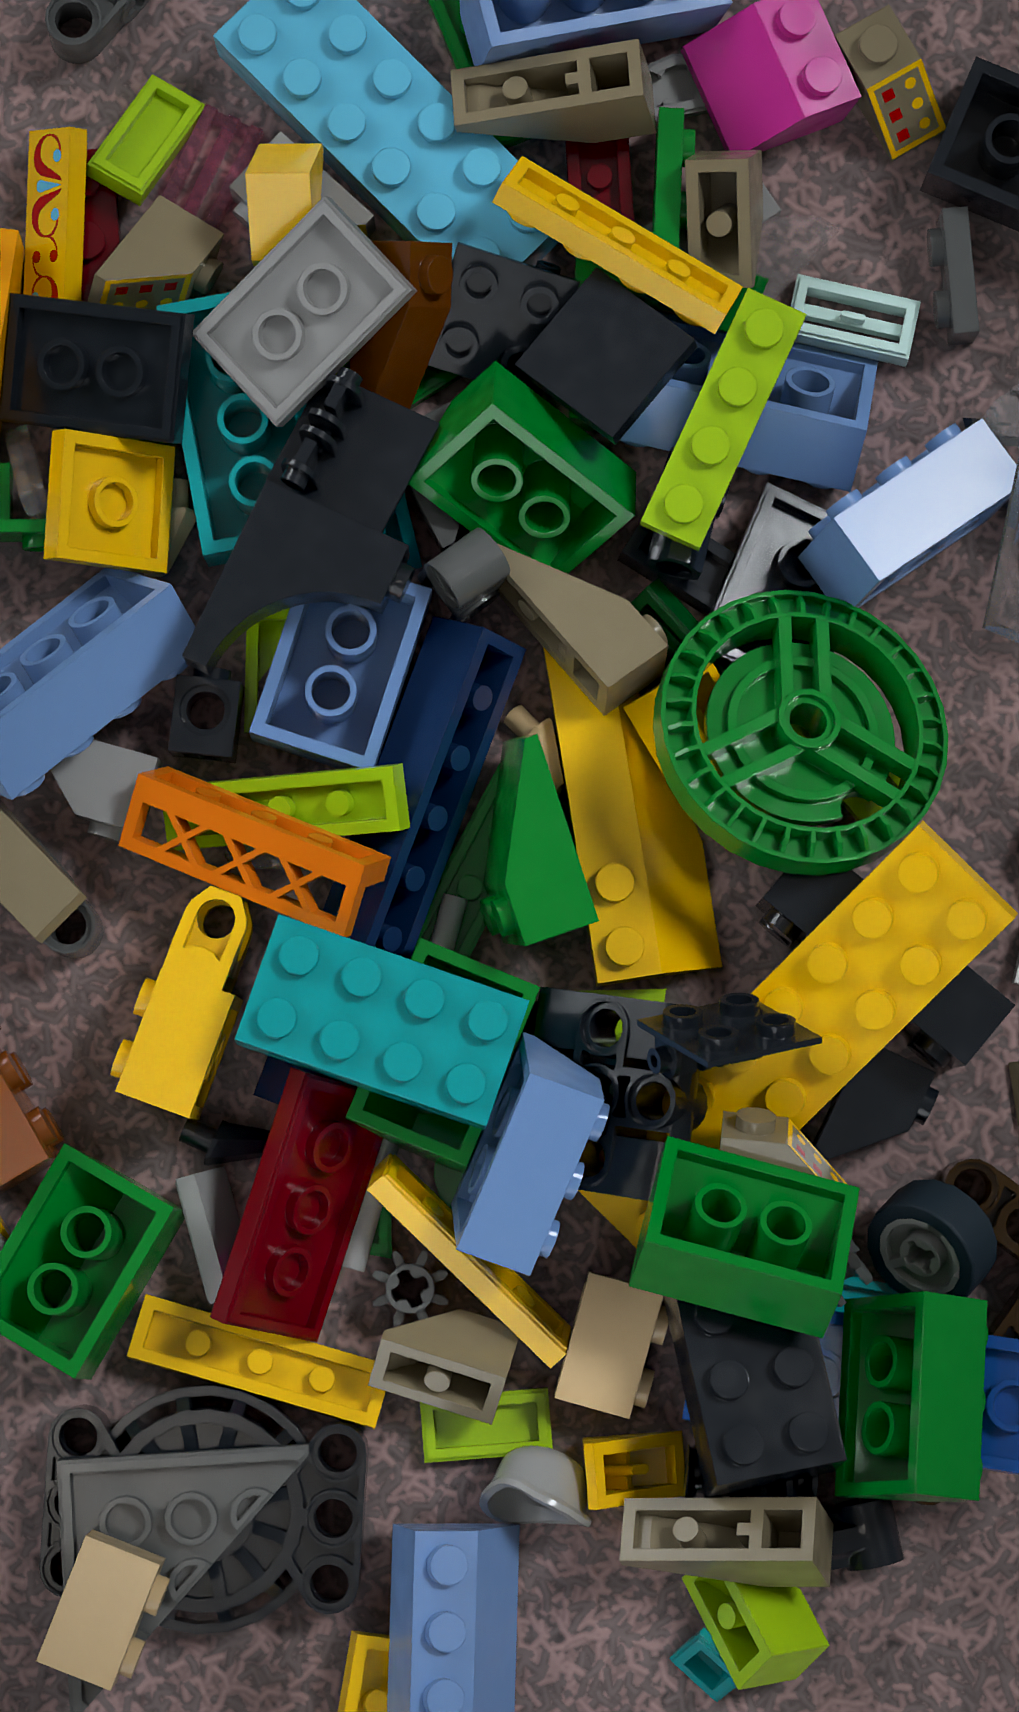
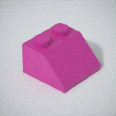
[680,0,862,152]

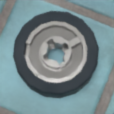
[867,1179,997,1297]

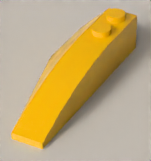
[543,647,722,987]

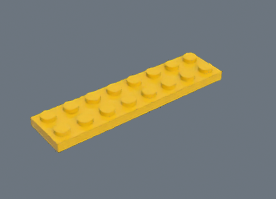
[578,820,1018,1249]

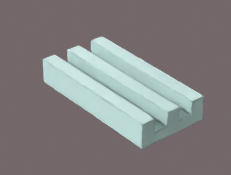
[790,274,921,367]

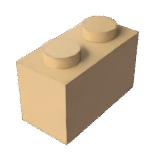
[553,1270,669,1419]
[36,1529,170,1691]

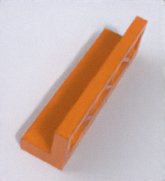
[118,766,391,937]

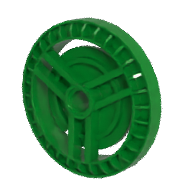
[653,590,948,875]

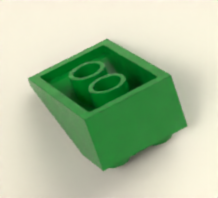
[480,734,599,946]

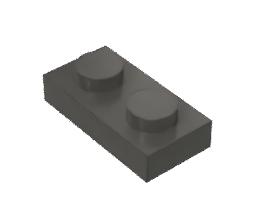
[927,206,980,346]

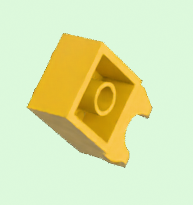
[110,886,253,1120]

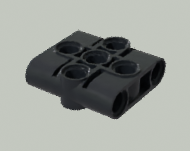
[533,987,708,1201]

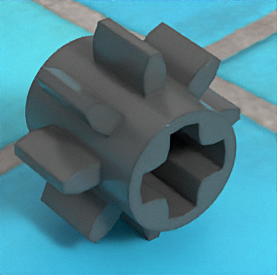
[372,1250,449,1326]

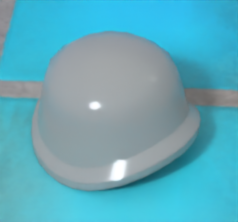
[479,1445,592,1527]

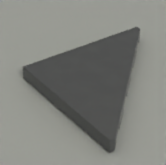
[57,1443,310,1712]

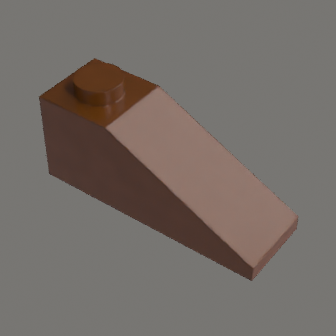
[349,241,453,409]

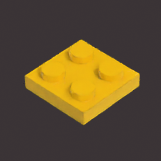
[43,429,175,575]

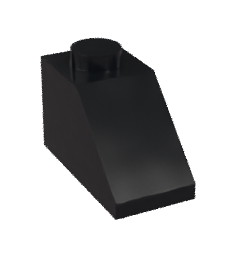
[812,1048,939,1160]

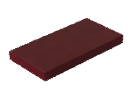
[210,1067,383,1342]

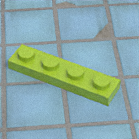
[640,288,807,552]
[163,763,410,850]

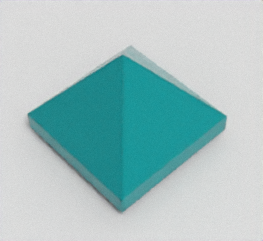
[669,1627,736,1702]

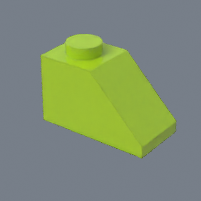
[682,1575,830,1690]

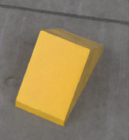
[245,143,324,266]
[582,1431,685,1510]

